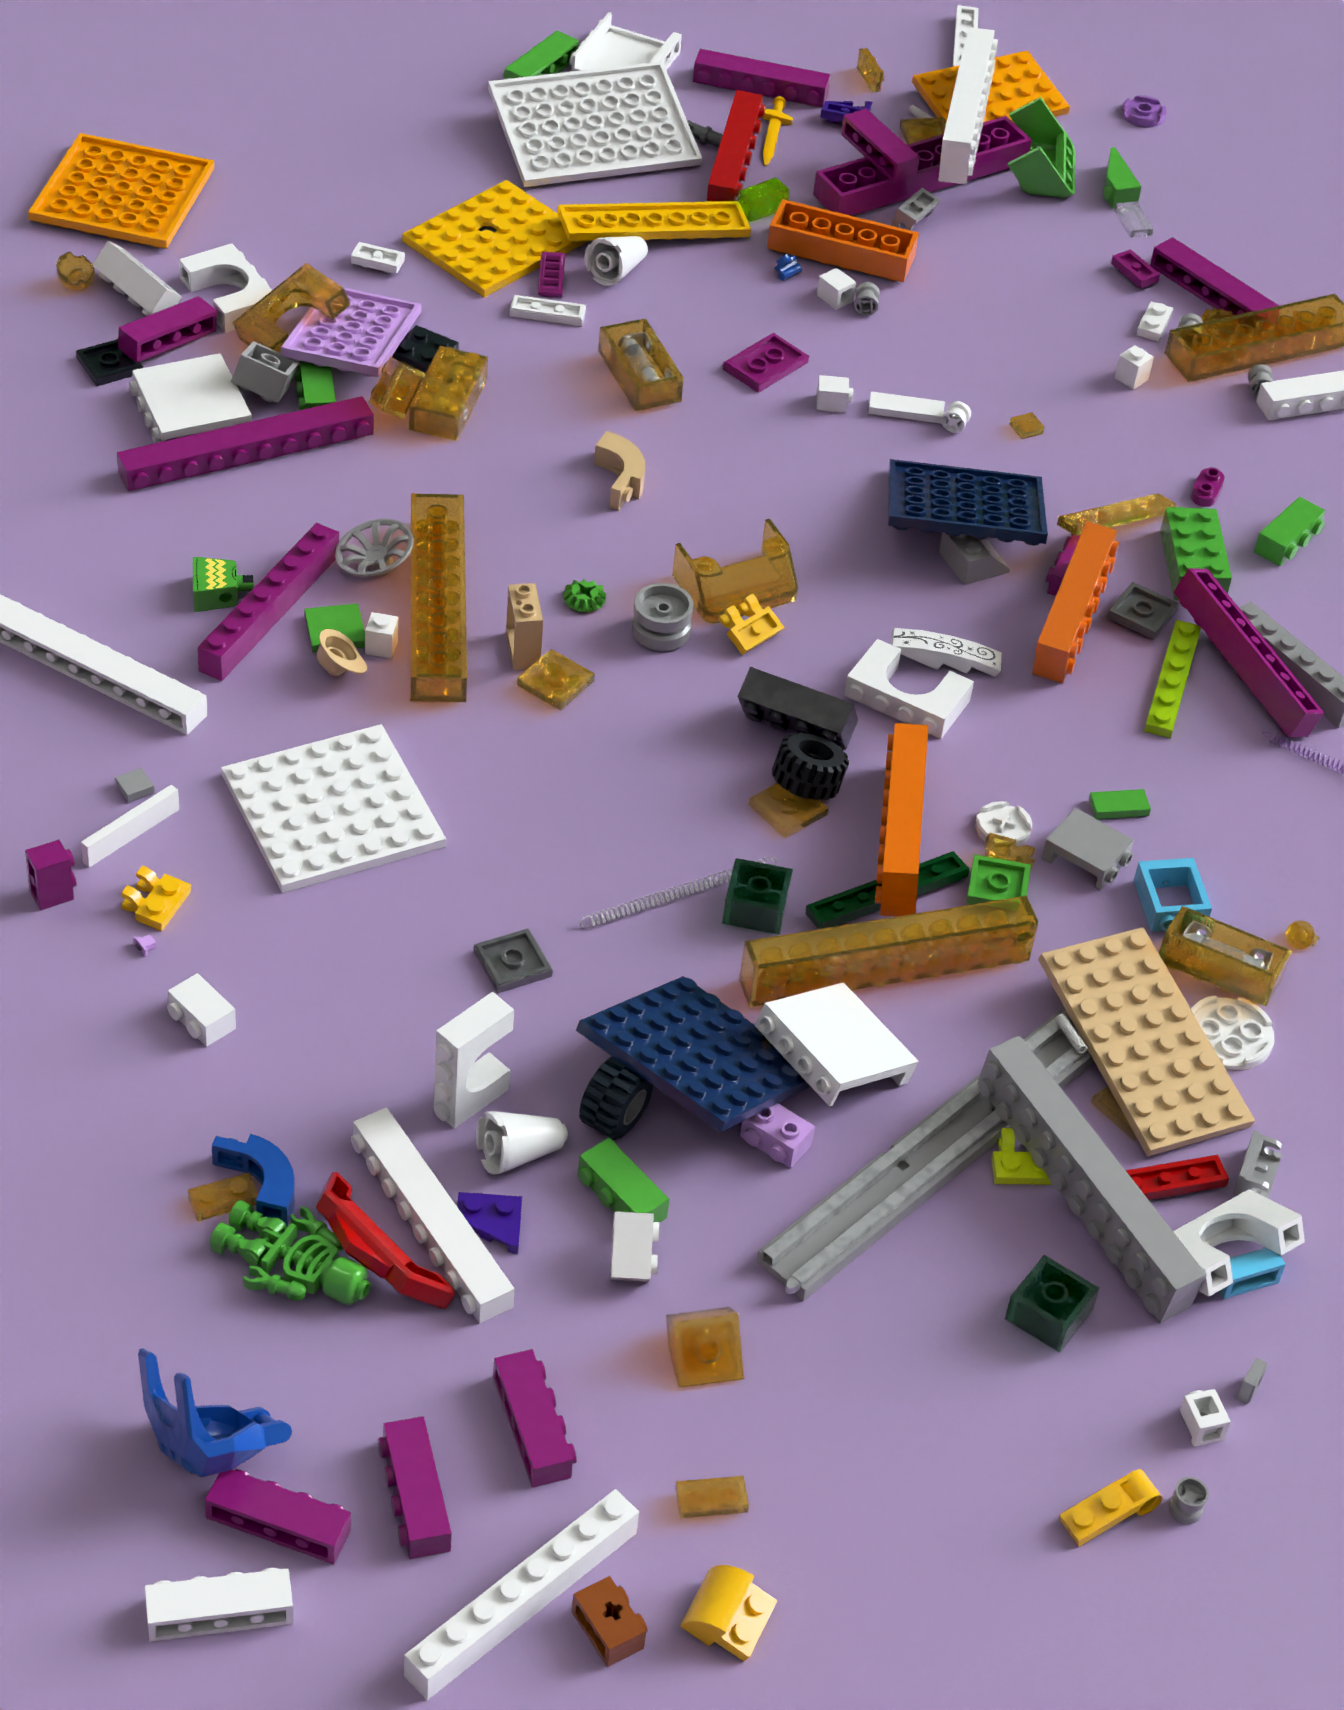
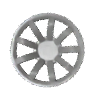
[335,519,414,577]

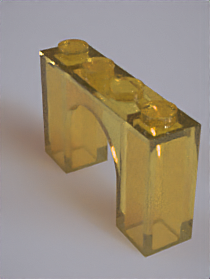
[232,263,350,353]

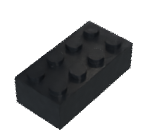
[737,667,858,750]

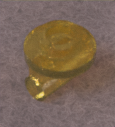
[1286,920,1320,949]

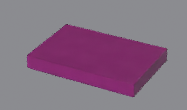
[722,333,809,393]

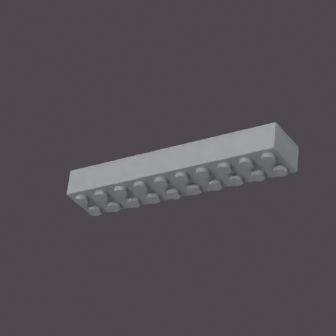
[977,1035,1207,1323]

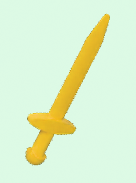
[763,96,793,166]

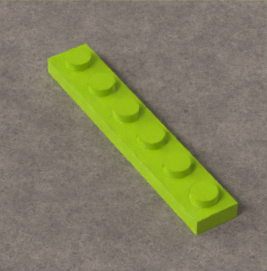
[1144,620,1201,738]

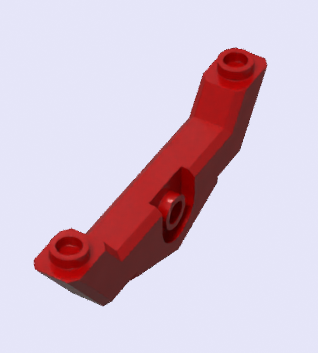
[316,1172,455,1309]

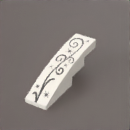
[891,628,1002,677]

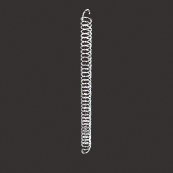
[580,857,777,928]

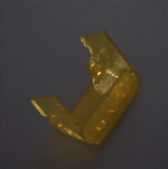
[672,518,799,623]

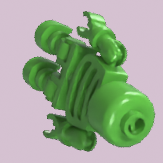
[210,1200,371,1305]

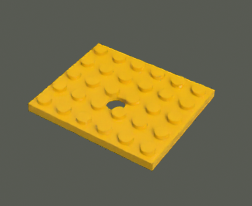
[402,180,588,298]

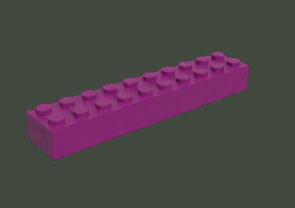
[813,116,1032,216]

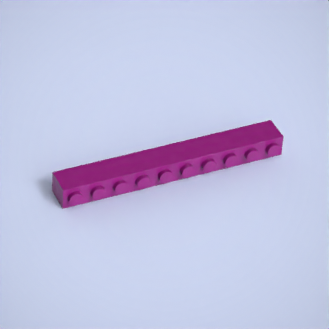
[117,396,374,491]

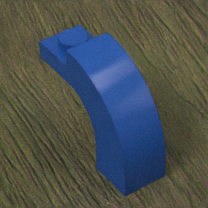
[212,1134,295,1227]

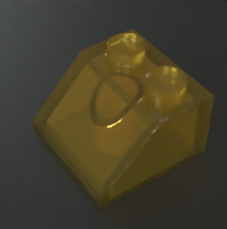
[369,356,426,419]
[666,1307,744,1388]

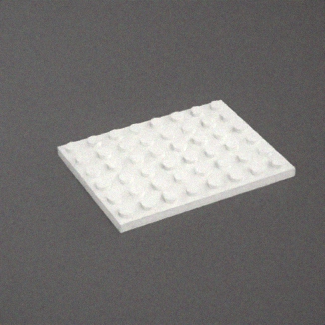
[488,61,702,187]

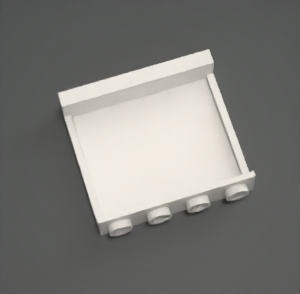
[570,12,682,72]
[129,353,252,443]
[755,983,919,1107]

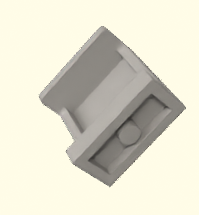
[1041,808,1134,890]

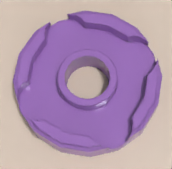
[1122,95,1166,128]

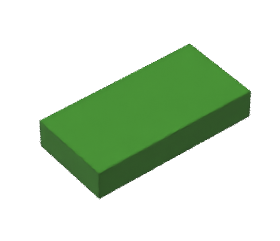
[1089,789,1151,819]

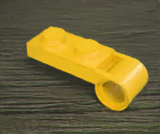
[1059,1469,1162,1547]

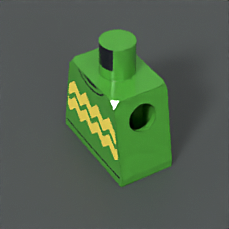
[193,557,254,612]

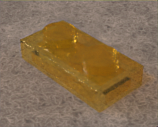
[857,48,884,92]
[188,1172,258,1222]
[675,1476,749,1518]

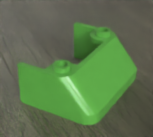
[1008,97,1075,198]

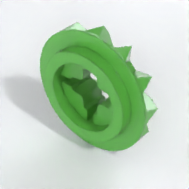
[563,579,606,612]

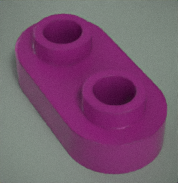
[1191,467,1225,507]

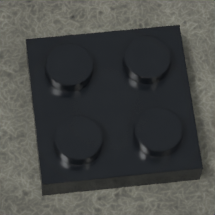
[390,325,459,376]

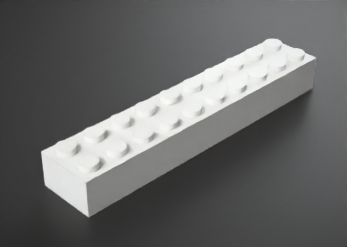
[938,27,998,184]

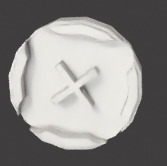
[975,801,1033,849]

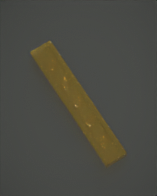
[1057,493,1177,536]

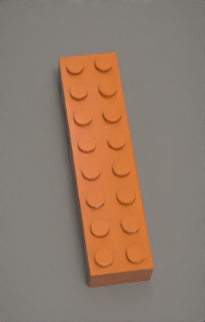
[875,723,929,918]

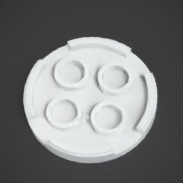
[1191,995,1275,1070]

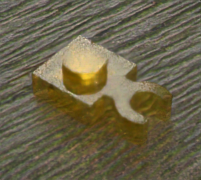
[985,832,1035,869]

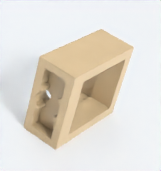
[506,583,543,670]

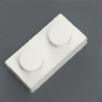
[351,242,405,274]
[1136,301,1174,342]

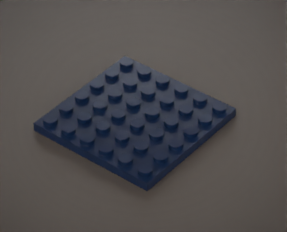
[888,459,1048,546]
[576,976,811,1133]

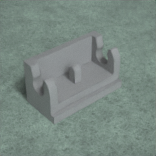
[891,187,941,231]
[1233,1130,1282,1198]

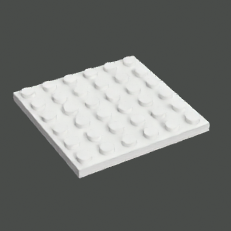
[221,724,446,893]

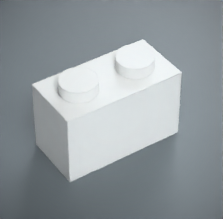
[167,973,236,1047]
[610,1212,659,1282]

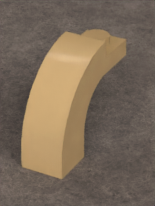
[594,431,645,511]

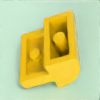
[680,1565,777,1662]

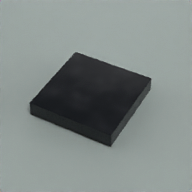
[76,339,143,387]

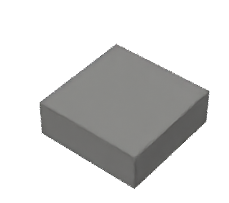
[115,768,154,802]
[1236,1357,1267,1404]

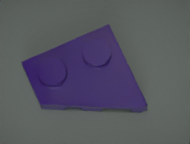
[820,101,872,123]
[457,1192,522,1254]

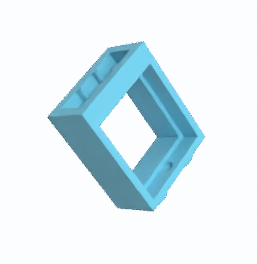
[1134,858,1212,932]

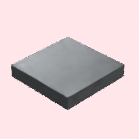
[474,928,553,994]

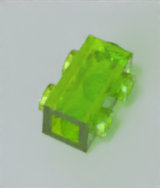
[738,177,790,222]

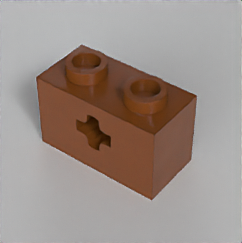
[571,1576,648,1668]

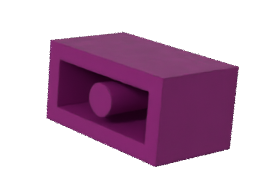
[25,839,77,911]

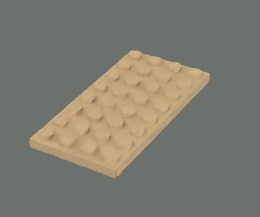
[1038,927,1255,1157]

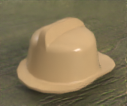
[316,629,367,676]

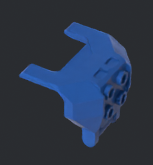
[138,1348,292,1477]

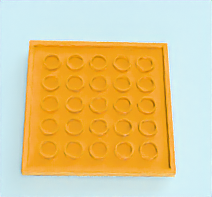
[28,133,214,249]

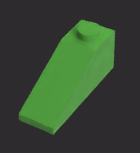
[1103,147,1142,209]

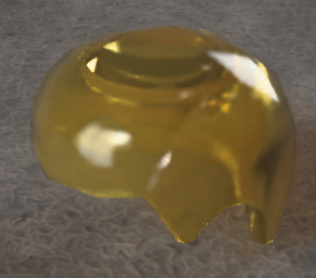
[56,252,95,290]

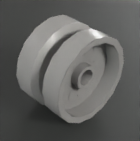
[632,583,694,651]

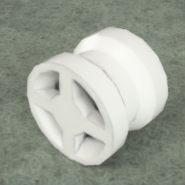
[941,401,971,433]

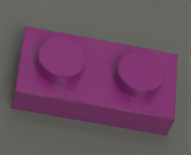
[1111,249,1160,289]

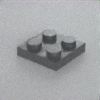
[1107,582,1179,640]

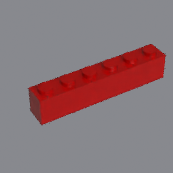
[706,90,766,202]

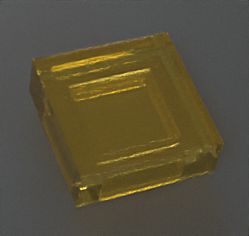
[1010,412,1045,439]

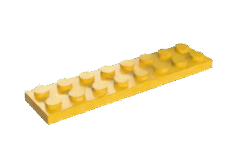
[557,201,751,242]

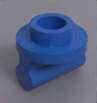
[774,254,802,281]

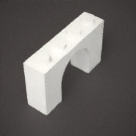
[179,243,280,333]
[844,639,974,739]
[433,992,514,1129]
[1173,1189,1305,1296]

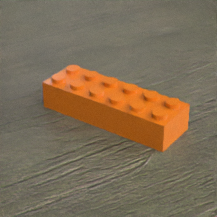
[767,199,919,282]
[1032,521,1119,683]

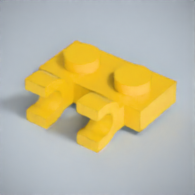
[718,594,785,655]
[121,866,191,932]

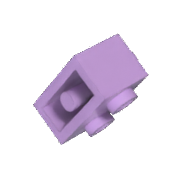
[740,1103,815,1169]

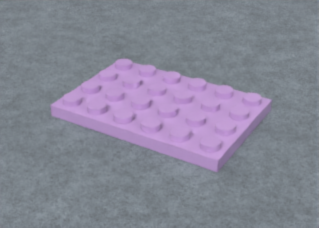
[281,284,421,377]

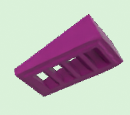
[538,252,565,298]

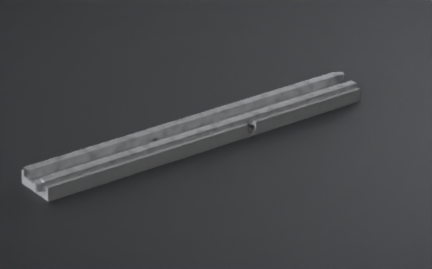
[756,1007,1095,1302]

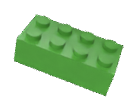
[1160,507,1232,600]

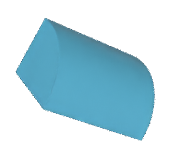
[1218,1247,1286,1299]

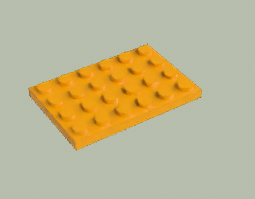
[912,50,1070,128]

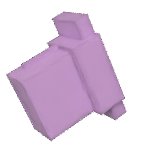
[132,934,157,957]

